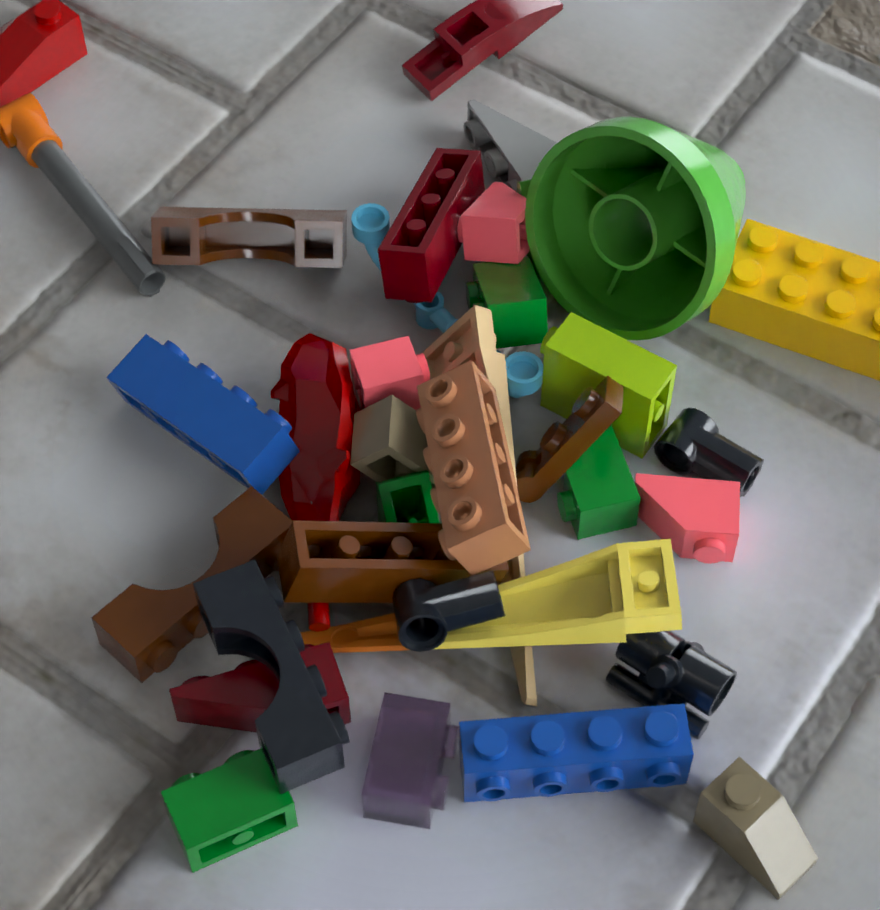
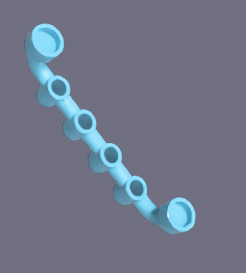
[351,203,543,398]

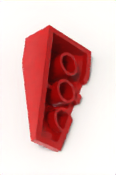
[0,0,88,107]

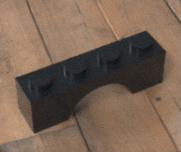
[193,560,350,794]

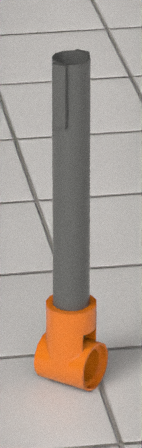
[0,93,166,297]

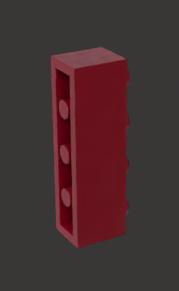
[378,148,485,303]

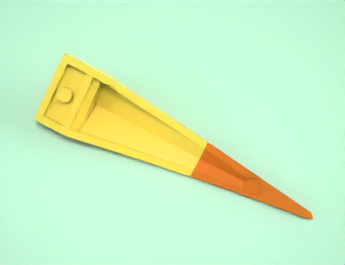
[300,539,682,653]

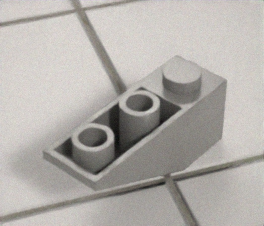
[463,99,557,192]

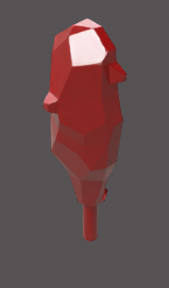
[271,333,360,632]

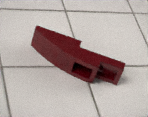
[402,0,563,102]

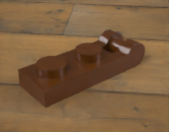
[516,375,624,503]

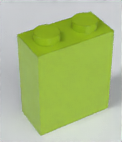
[540,312,677,459]

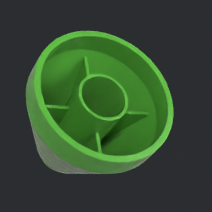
[525,117,746,340]

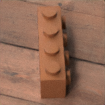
[416,360,531,576]

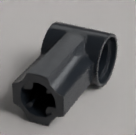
[654,408,764,497]
[392,570,506,652]

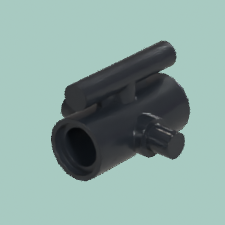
[606,631,737,740]

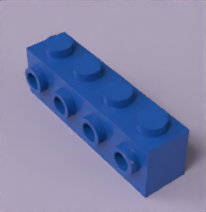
[106,334,300,495]
[459,703,694,802]

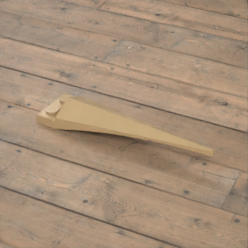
[422,305,537,707]

